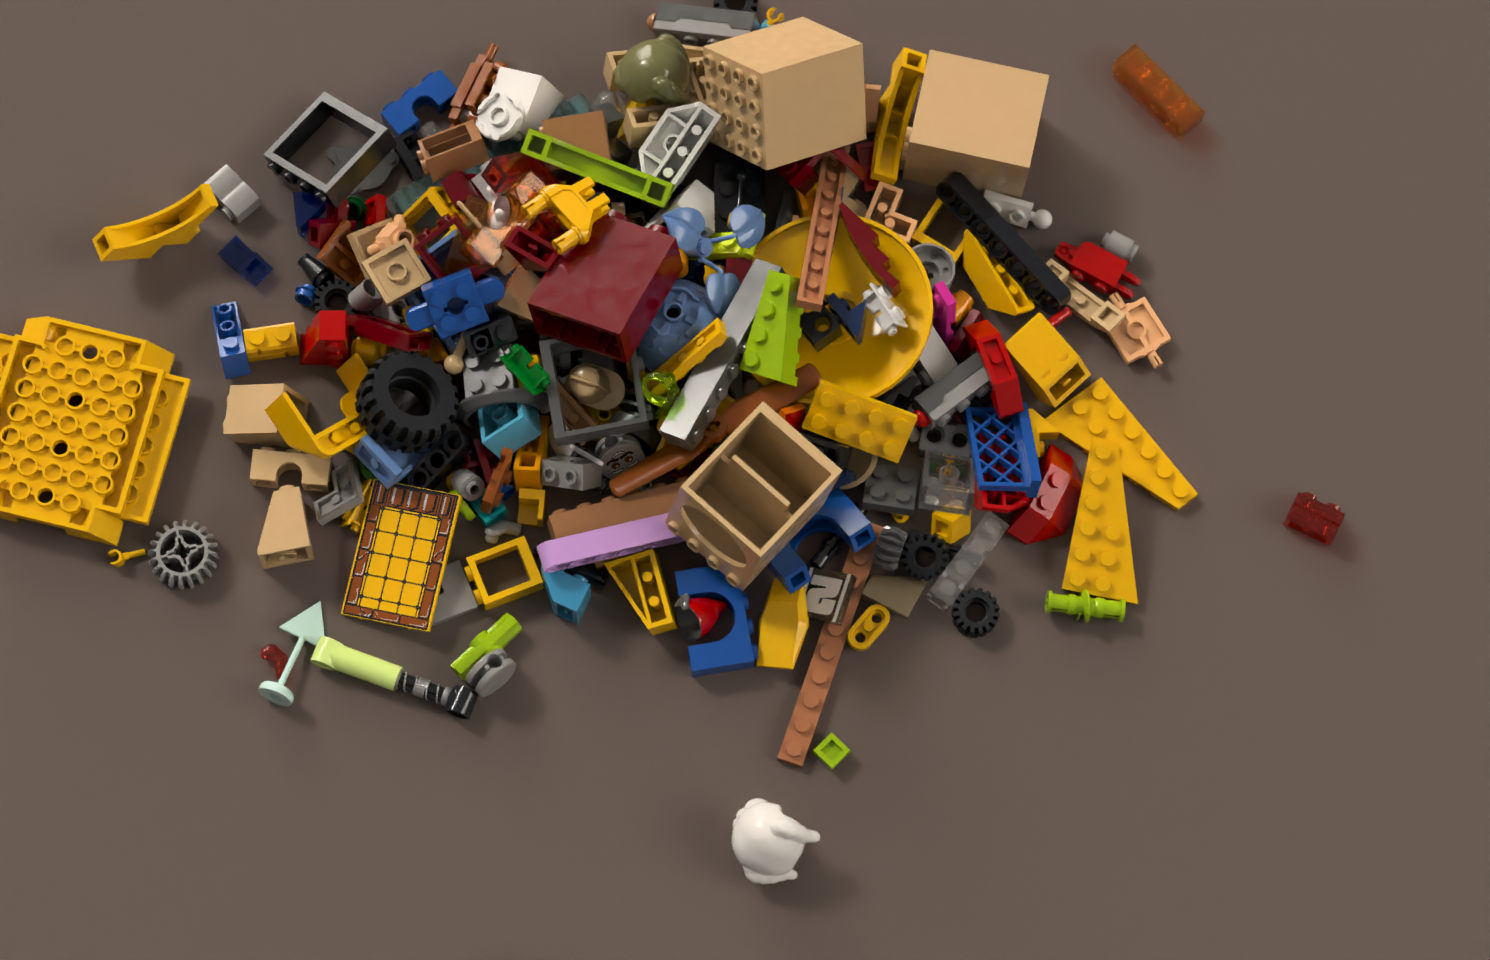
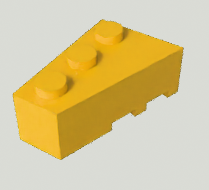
[603,549,678,635]

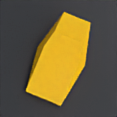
[756,578,809,670]

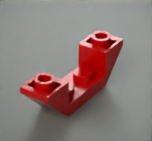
[963,319,1024,419]

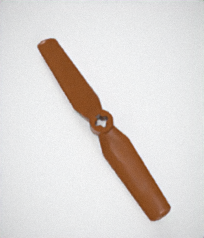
[609,363,822,497]

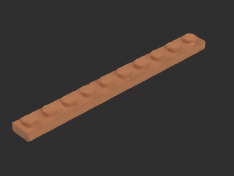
[795,144,851,312]
[777,523,884,768]

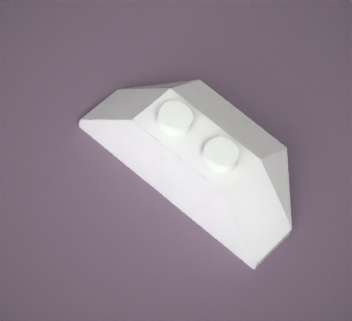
[638,102,722,191]

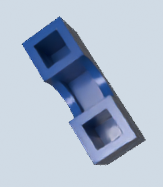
[381,70,458,137]

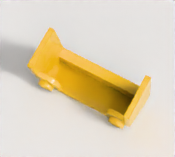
[265,353,369,459]

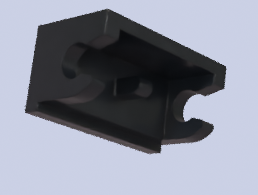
[393,130,433,189]

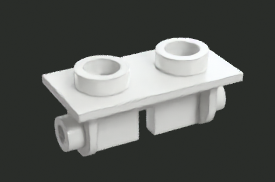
[862,283,908,336]

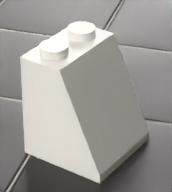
[489,66,564,141]
[645,179,715,238]

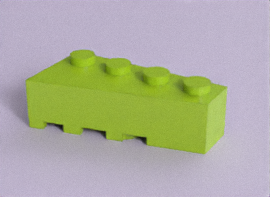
[739,269,804,386]

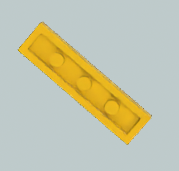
[645,317,728,401]

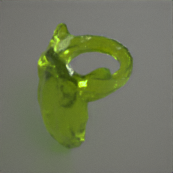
[641,372,680,420]

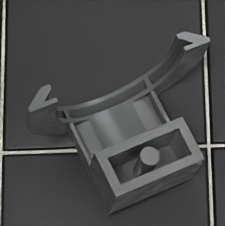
[455,343,550,430]

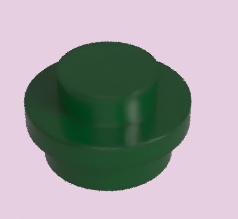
[347,195,368,221]

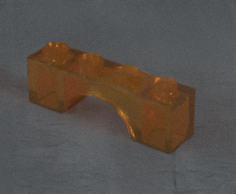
[460,170,546,270]

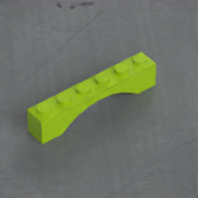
[520,128,675,209]

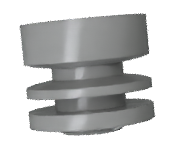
[912,243,955,290]

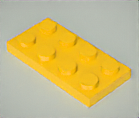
[802,379,917,463]

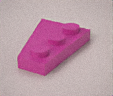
[931,281,956,348]

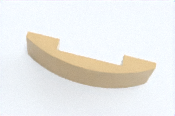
[1046,258,1127,334]

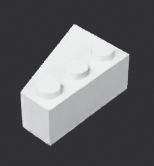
[914,325,958,387]

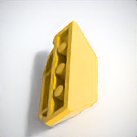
[963,229,1035,316]

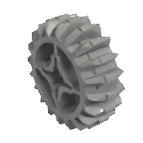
[148,520,219,590]

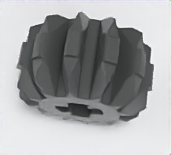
[873,525,907,571]

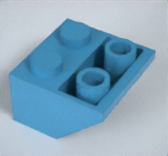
[541,566,591,625]

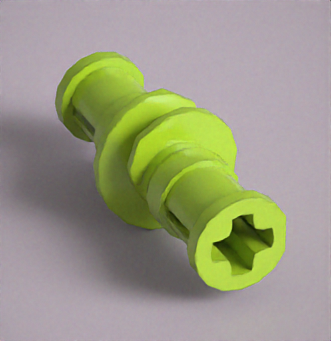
[1045,589,1126,623]

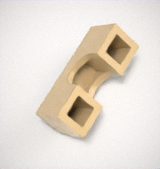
[249,447,332,493]

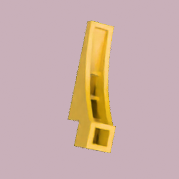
[870,47,927,186]

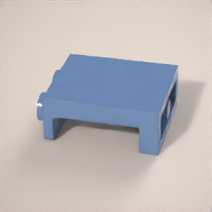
[353,411,433,489]

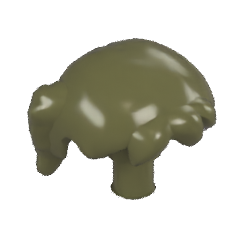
[614,34,694,106]

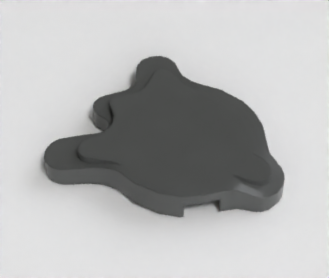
[326,143,400,198]

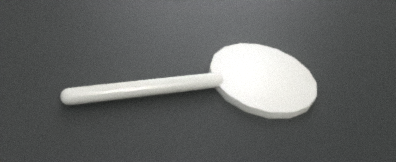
[548,424,604,466]

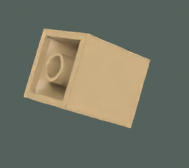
[223,383,309,448]
[257,485,314,569]

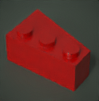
[300,310,351,368]

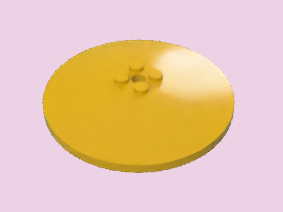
[749,213,934,407]

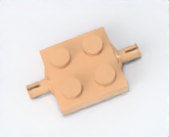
[1107,292,1171,369]

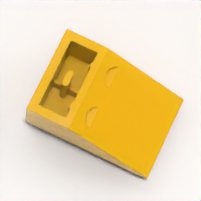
[1005,312,1091,408]

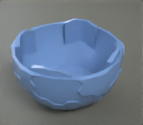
[636,279,722,377]

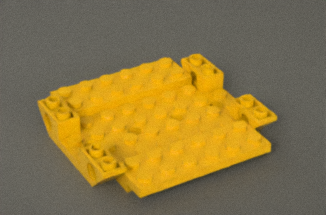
[0,316,192,547]

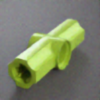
[450,613,523,683]

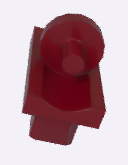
[460,439,499,488]

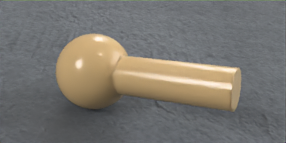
[444,329,467,375]

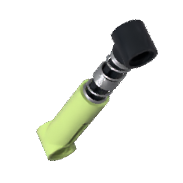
[310,636,479,720]

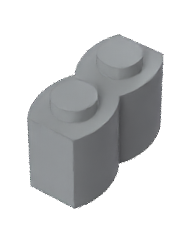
[203,164,262,224]

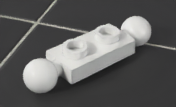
[984,189,1052,229]

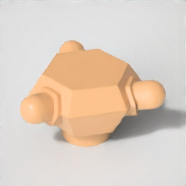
[367,214,416,256]

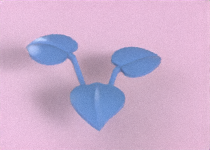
[662,205,765,318]

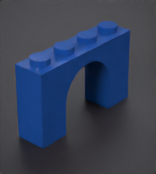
[767,488,876,594]
[674,566,758,677]

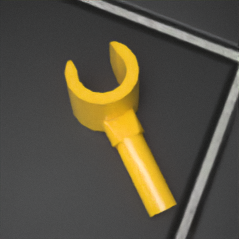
[107,548,146,567]

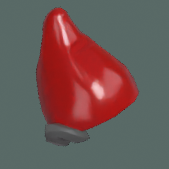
[675,593,728,643]

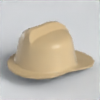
[565,363,625,410]

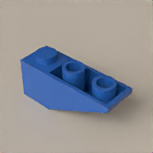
[211,301,251,379]

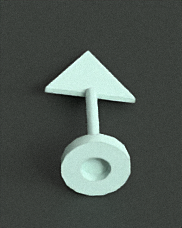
[258,601,324,706]

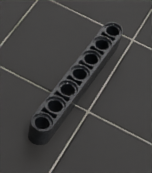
[936,172,1071,315]

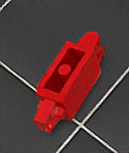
[1054,241,1142,300]

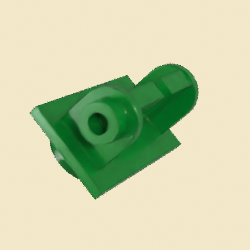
[500,343,551,396]

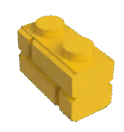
[243,322,300,362]

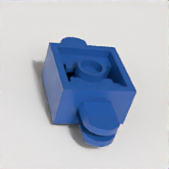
[406,268,505,339]

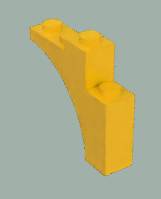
[92,184,219,262]

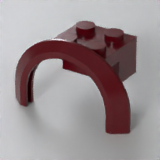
[775,147,864,196]

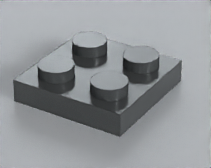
[862,464,919,516]

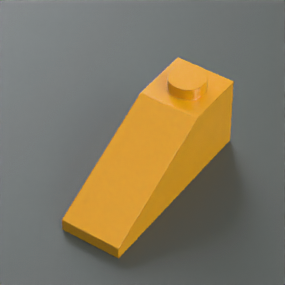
[513,415,551,491]

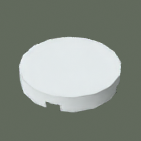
[476,92,524,142]

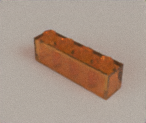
[1111,44,1205,140]

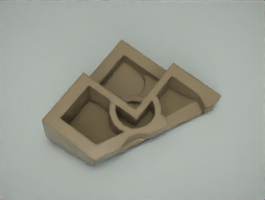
[860,575,928,620]

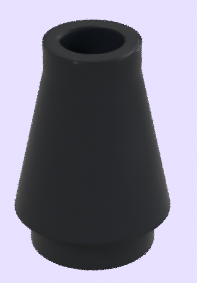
[298,253,334,289]

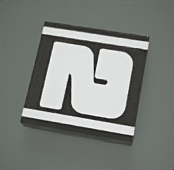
[805,567,857,626]

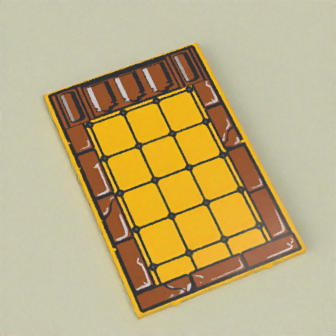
[341,479,462,632]

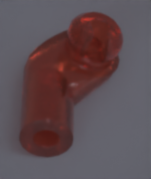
[260,644,289,680]

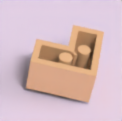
[865,181,918,246]

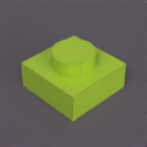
[813,732,850,771]

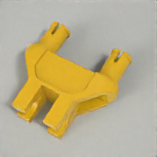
[521,176,610,255]

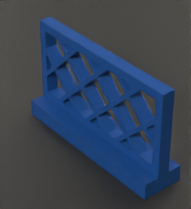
[964,402,1042,498]

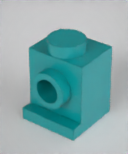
[468,488,508,529]

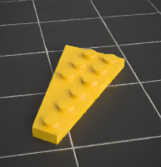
[1045,377,1198,511]
[1061,437,1138,604]

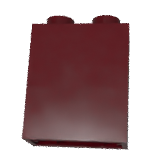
[527,209,683,364]

